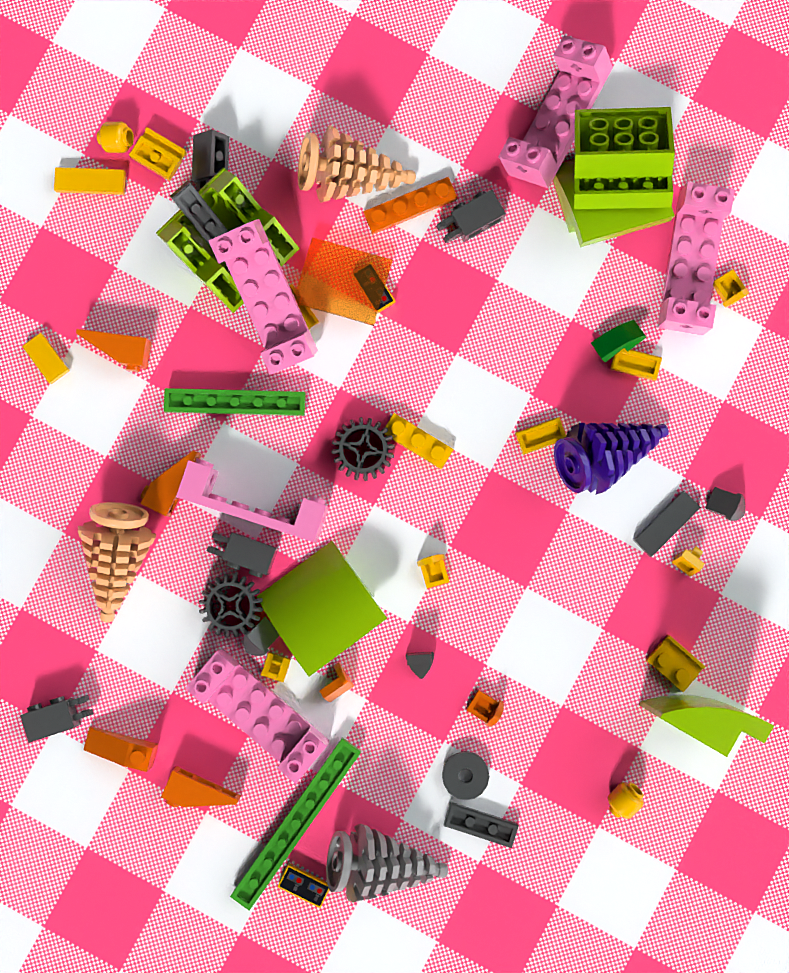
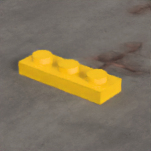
[384,413,454,470]

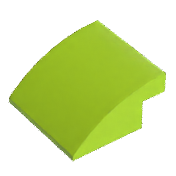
[574,107,675,209]
[553,160,675,248]
[257,541,388,677]
[639,695,774,757]

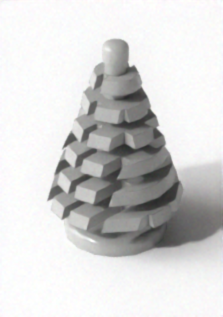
[326,824,448,903]

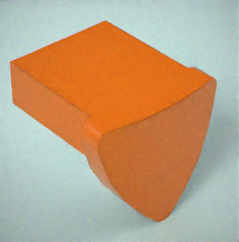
[320,662,354,702]
[466,689,504,727]

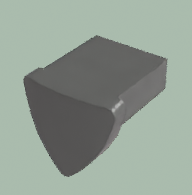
[705,487,746,521]
[243,617,280,656]
[406,652,434,679]

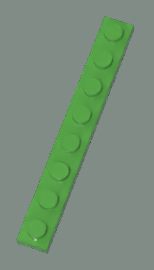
[230,737,362,911]

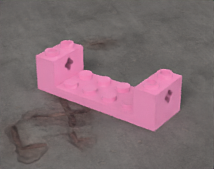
[498,35,613,188]
[657,182,735,335]
[209,219,318,375]
[176,458,329,543]
[185,648,329,784]

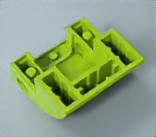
[156,167,300,313]

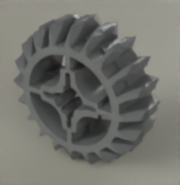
[331,417,395,481]
[199,574,263,638]

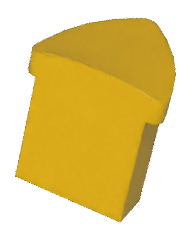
[713,269,750,308]
[417,554,449,589]

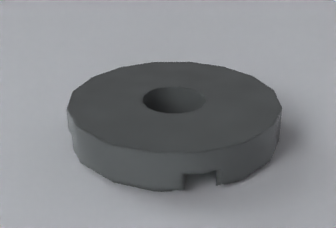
[442,751,490,800]

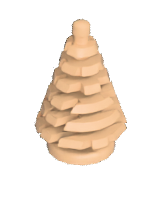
[298,125,416,203]
[78,502,156,623]

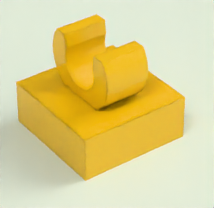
[672,546,705,577]
[261,652,291,682]

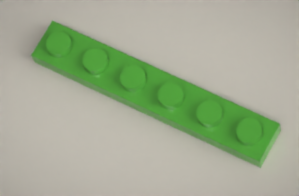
[164,388,306,416]

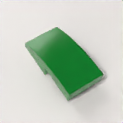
[591,320,647,362]

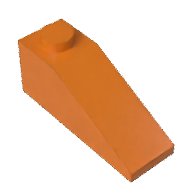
[76,329,151,372]
[140,450,201,517]
[83,726,159,772]
[161,766,242,807]

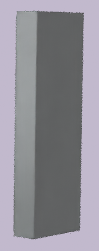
[170,180,229,247]
[633,491,701,557]
[443,801,519,848]

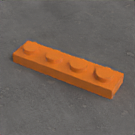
[363,176,457,235]

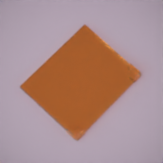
[294,237,393,326]

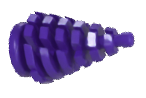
[554,423,669,495]

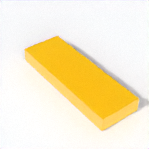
[54,167,126,195]

